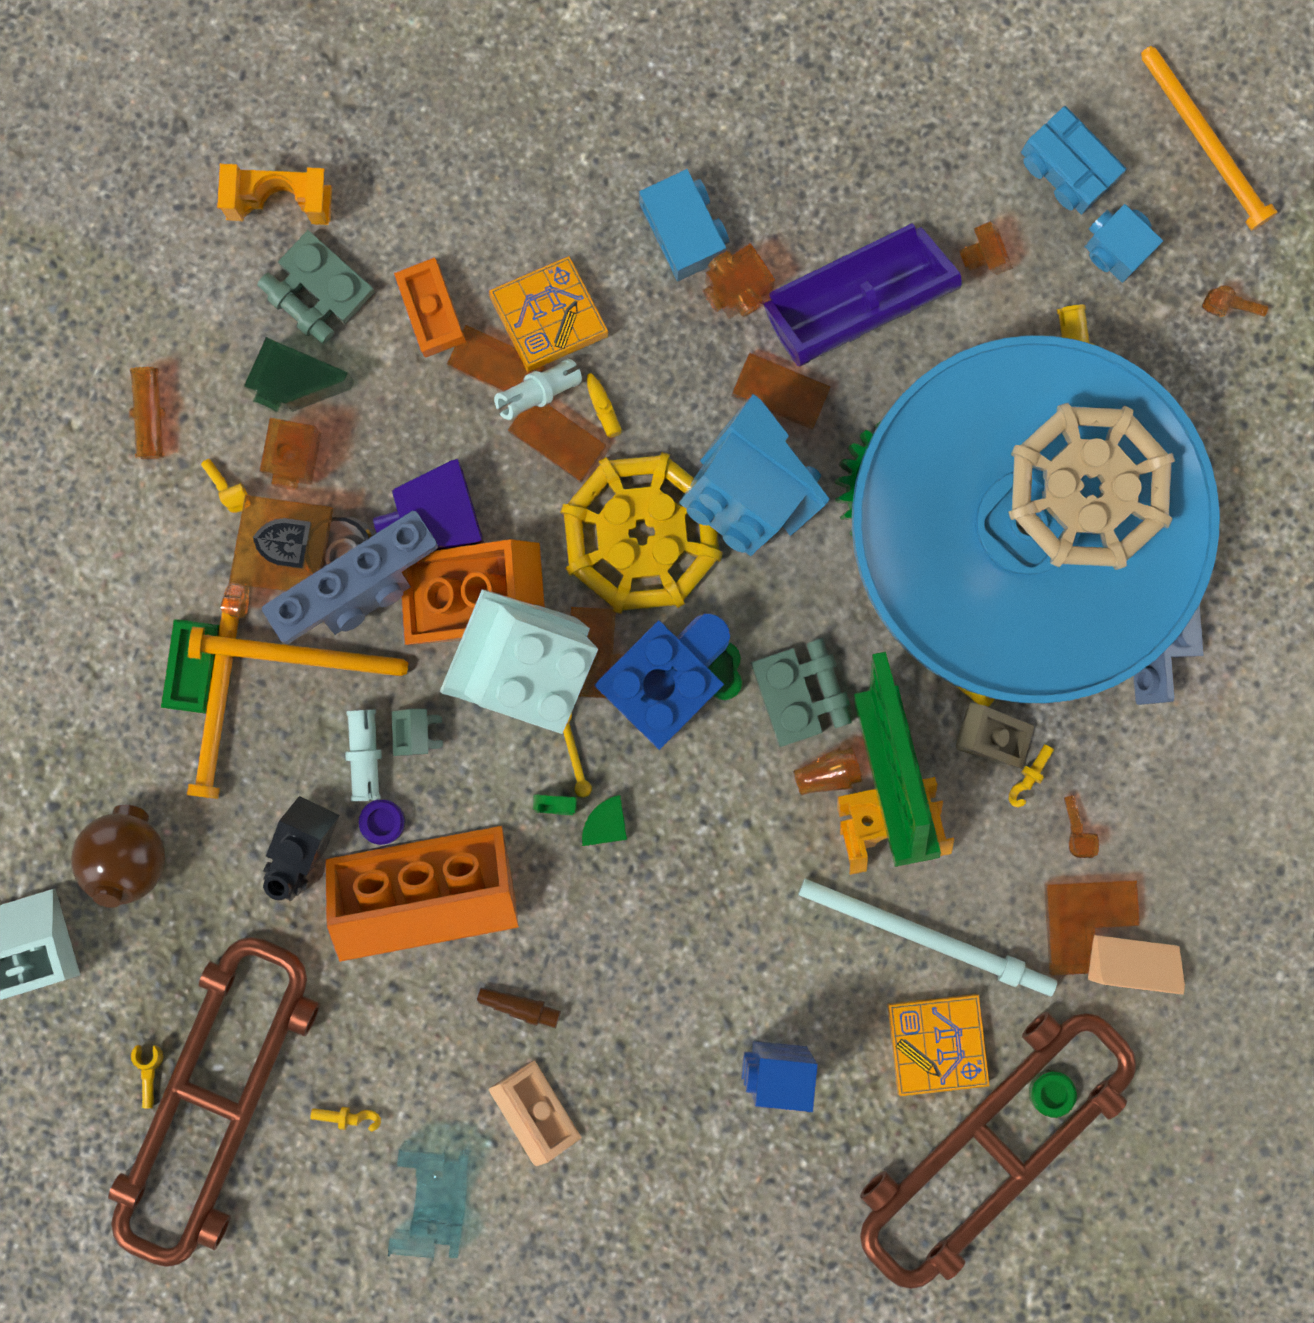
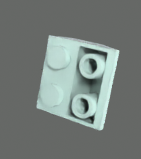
[0,889,80,1000]

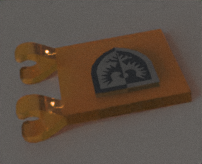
[221,495,334,618]

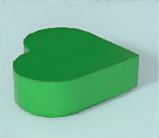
[708,642,742,701]

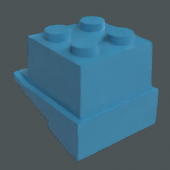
[679,394,829,556]

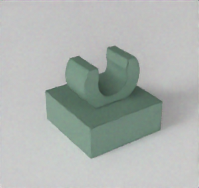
[392,709,443,756]

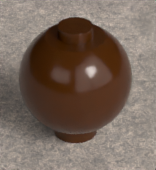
[71,804,165,908]

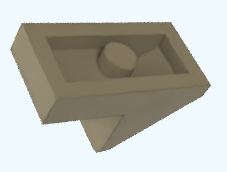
[956,703,1034,769]

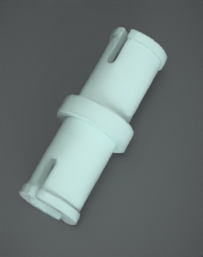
[494,358,582,420]
[345,709,382,801]

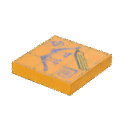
[489,256,608,372]
[887,994,990,1096]

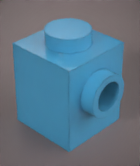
[1085,204,1163,283]

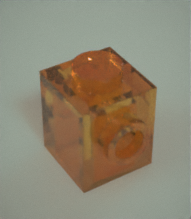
[703,243,775,319]
[260,418,322,490]

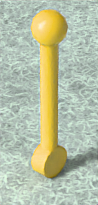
[563,712,592,798]

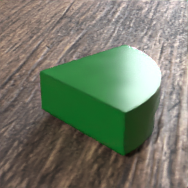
[532,794,578,816]
[582,795,627,846]

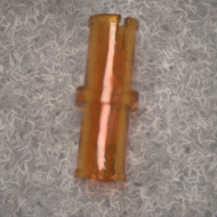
[129,367,166,459]

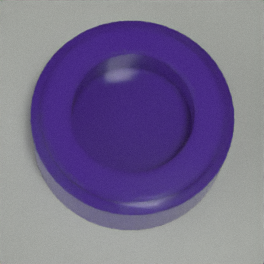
[359,800,406,845]

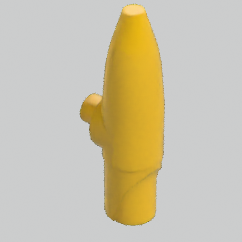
[586,373,623,438]

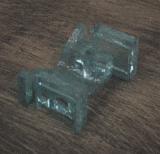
[388,1141,471,1261]

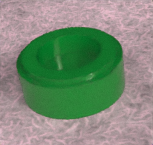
[1029,1070,1077,1118]

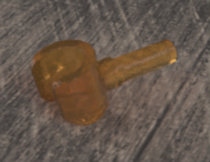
[1202,285,1268,317]
[1064,795,1099,858]

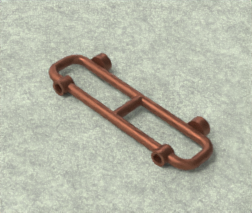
[108,937,320,1267]
[860,1012,1136,1289]

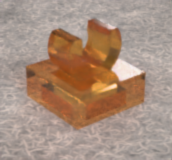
[959,221,1013,275]

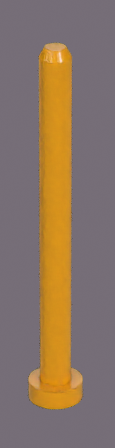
[1141,46,1278,231]
[187,584,243,799]
[188,627,408,676]

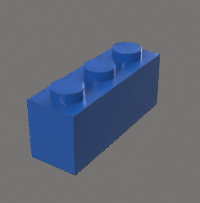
[741,1041,818,1112]

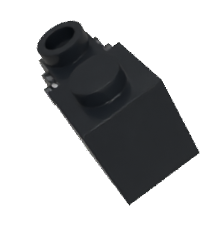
[263,796,340,901]

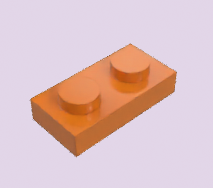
[394,257,467,358]

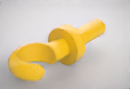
[1008,744,1054,807]
[310,1106,381,1132]

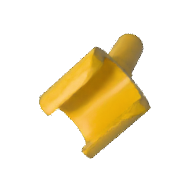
[201,459,252,513]
[131,1045,164,1109]

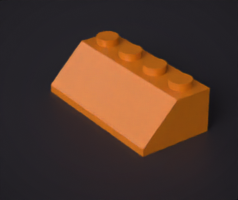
[325,826,519,962]

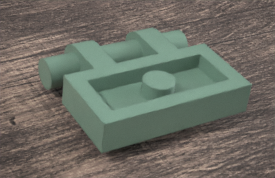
[257,230,375,345]
[750,638,852,748]

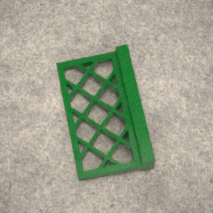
[854,651,941,867]

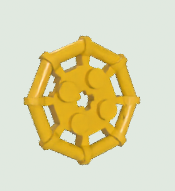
[560,452,723,614]

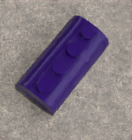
[763,223,962,367]

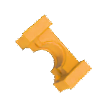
[217,163,332,225]
[837,777,954,875]

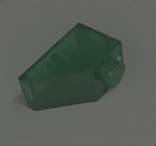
[244,337,355,413]

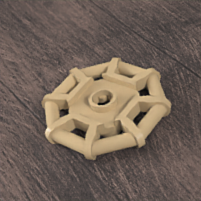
[1008,403,1175,570]

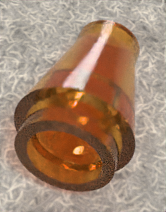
[793,746,863,796]

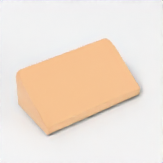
[1088,935,1185,995]
[489,1060,582,1166]

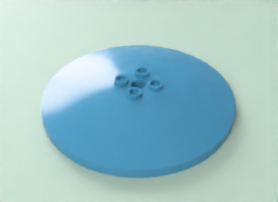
[852,336,1220,703]

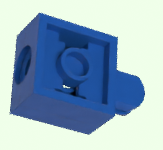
[594,614,730,750]

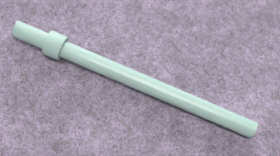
[798,879,1058,997]

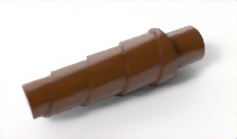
[477,987,561,1029]

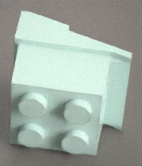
[440,589,598,734]

